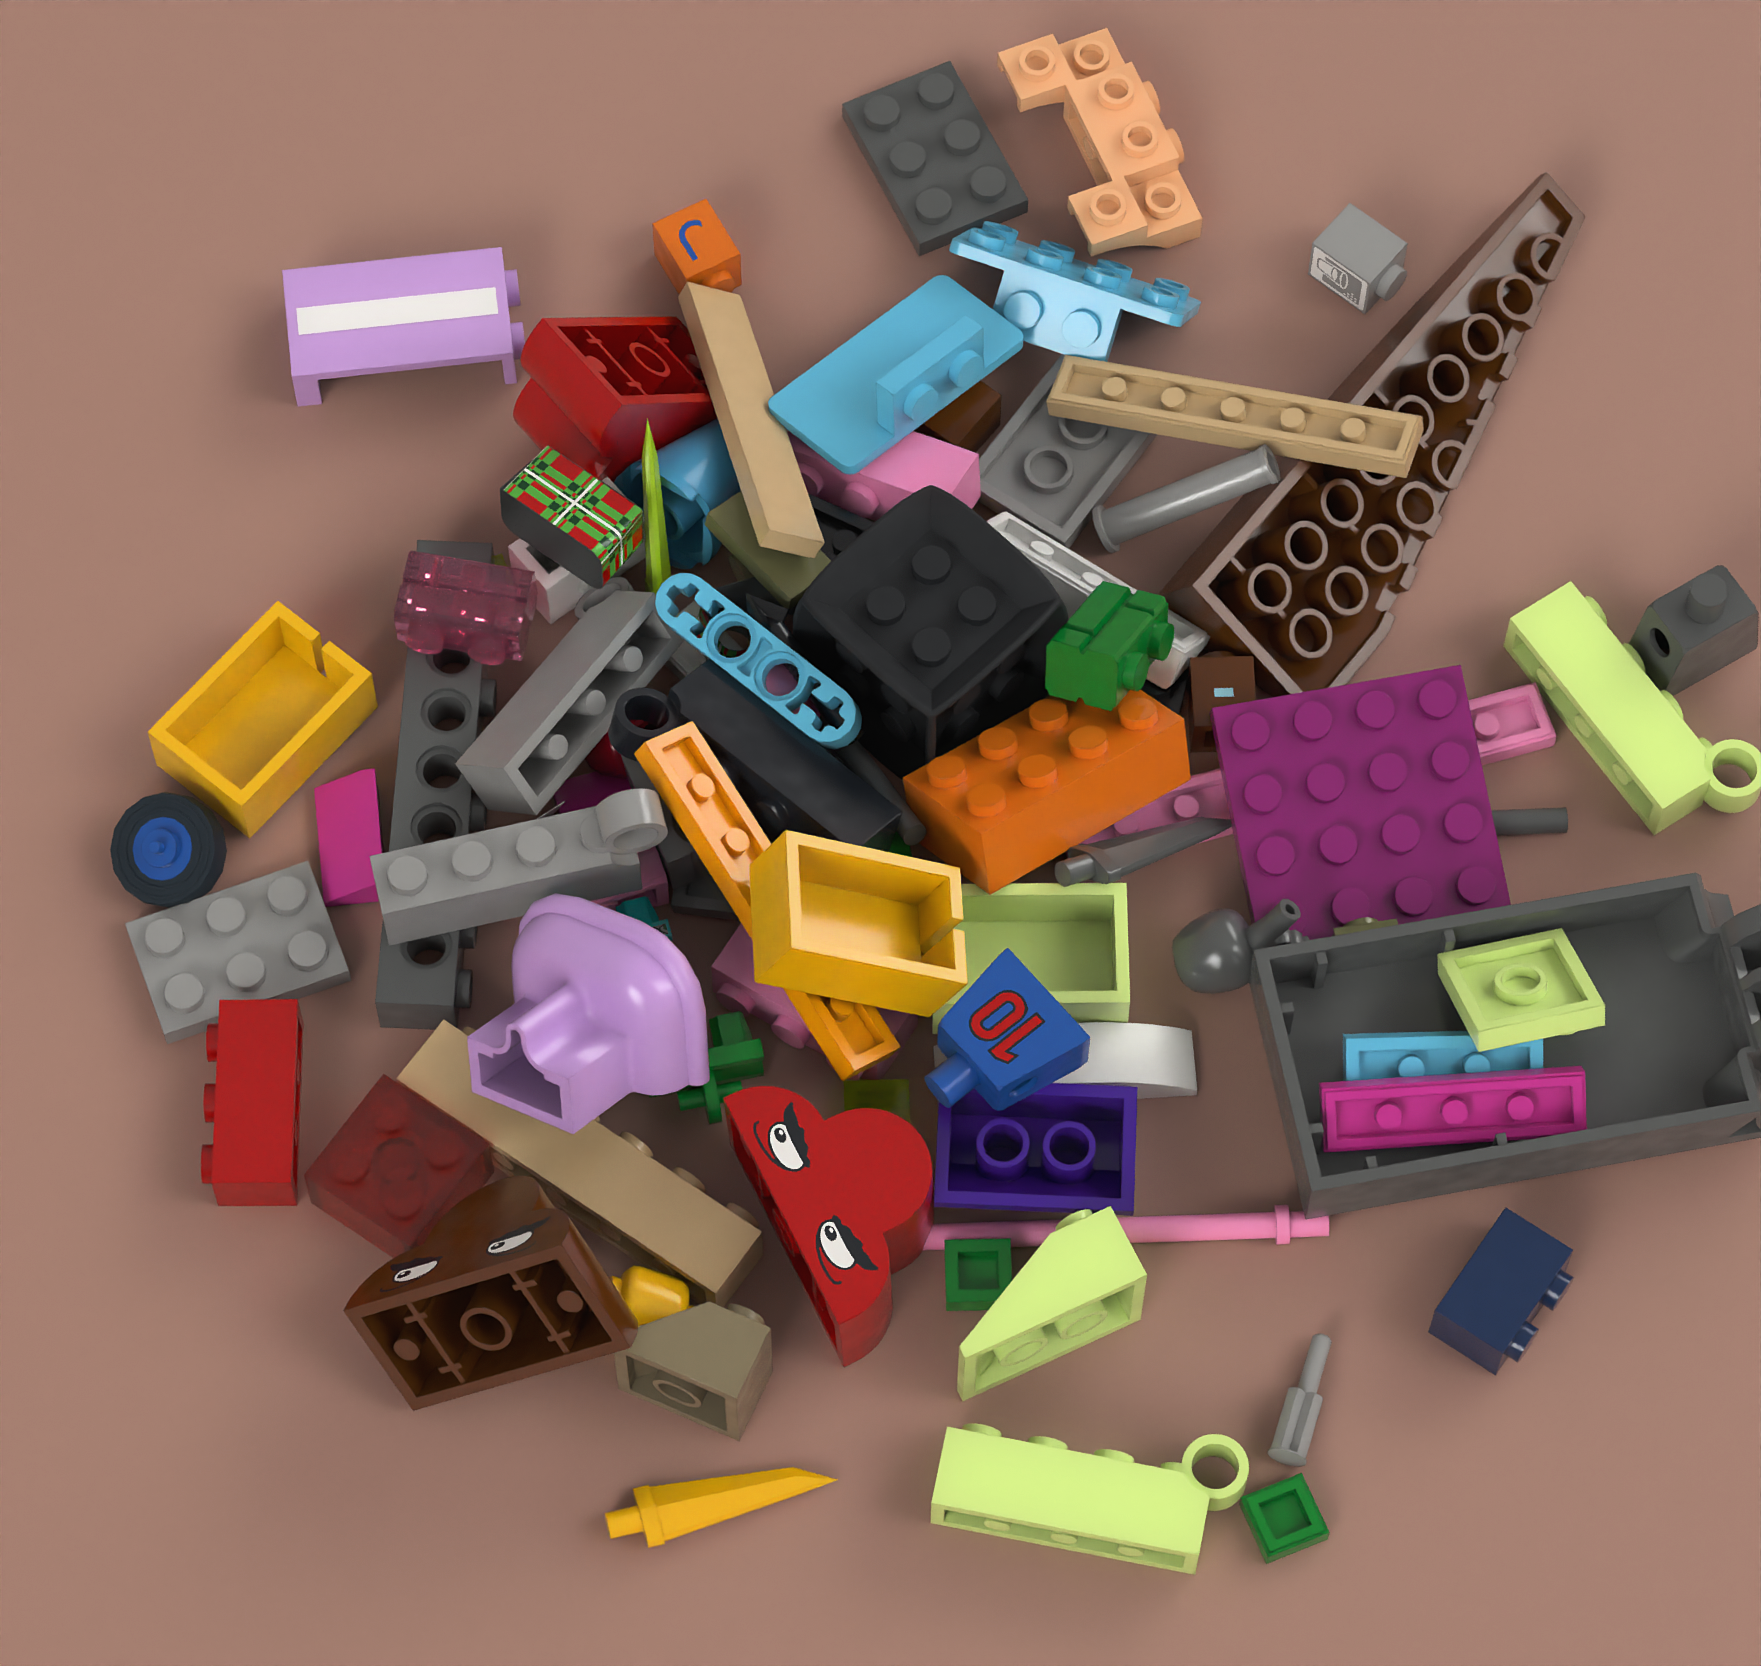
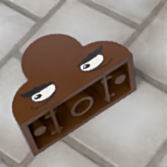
[343,1176,638,1411]

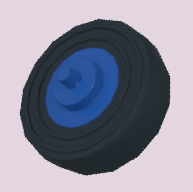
[110,792,227,908]

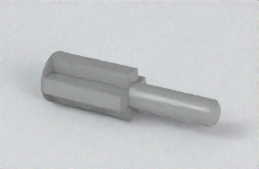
[1267,1333,1332,1467]

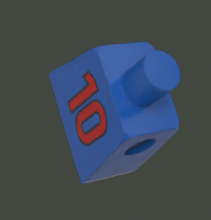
[924,948,1090,1111]

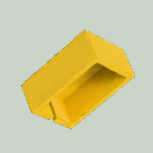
[147,600,378,839]
[749,830,968,1017]

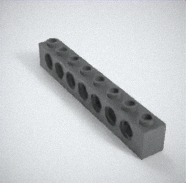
[375,540,506,1030]

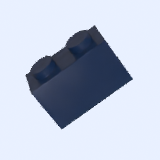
[1428,1207,1574,1375]

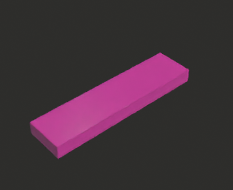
[1319,1066,1587,1153]

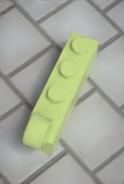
[1503,581,1761,835]
[930,1423,1249,1575]

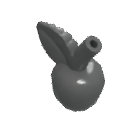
[1172,899,1310,994]

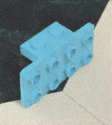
[949,221,1201,362]
[768,275,1023,475]

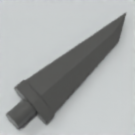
[1055,817,1232,887]

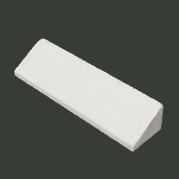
[987,511,1210,689]

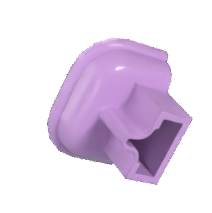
[467,893,710,1134]

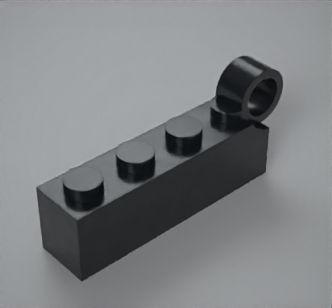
[608,659,903,852]

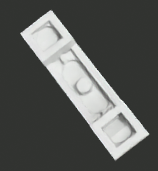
[933,1022,1197,1107]

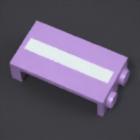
[282,247,525,407]

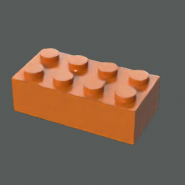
[903,690,1191,895]

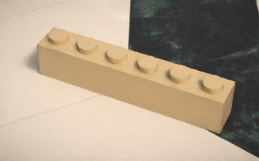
[396,1019,763,1307]

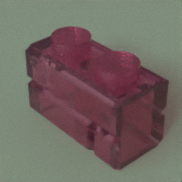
[394,551,538,665]

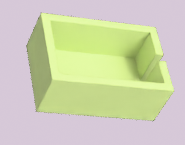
[932,883,1130,1034]

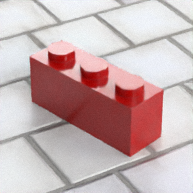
[201,999,304,1206]

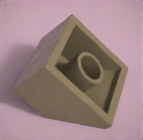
[614,1301,773,1441]

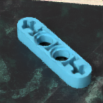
[655,573,862,749]

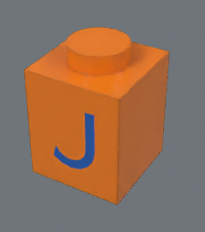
[652,199,742,294]

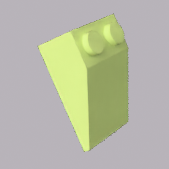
[957,1206,1147,1401]

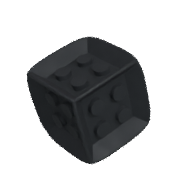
[793,485,1068,780]

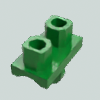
[649,1011,764,1125]

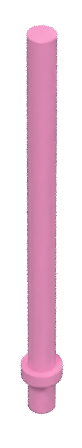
[923,1205,1329,1251]

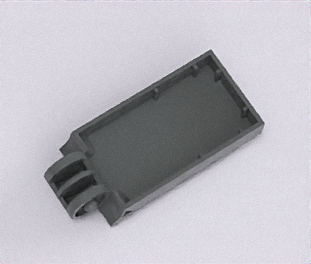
[1249,872,1761,1220]

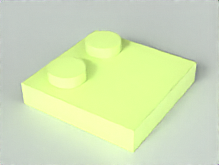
[1437,928,1605,1052]

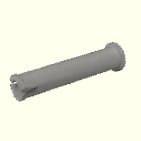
[1092,444,1281,553]

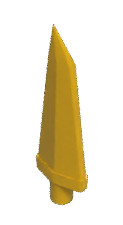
[604,1467,838,1548]

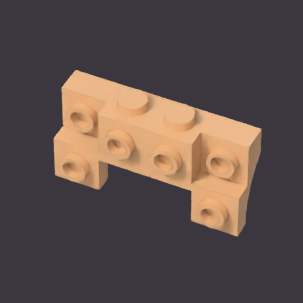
[997,28,1202,257]

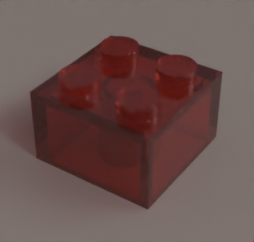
[304,1074,494,1258]

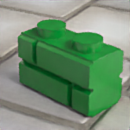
[1045,581,1174,711]

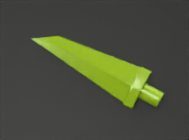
[642,418,672,594]

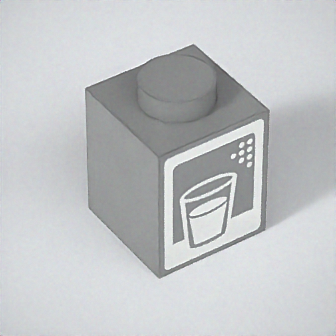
[1308,203,1408,314]

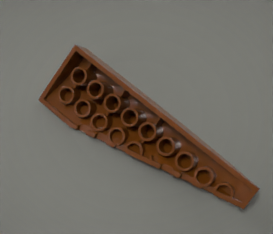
[1158,172,1585,697]

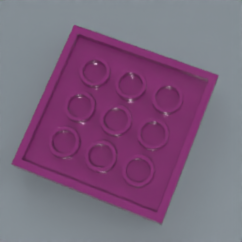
[1209,665,1511,940]

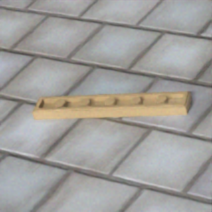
[678,282,825,558]
[1046,355,1424,478]

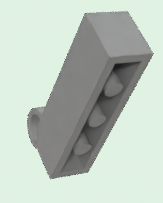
[455,577,685,815]
[369,789,668,946]

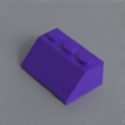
[934,1083,1138,1216]

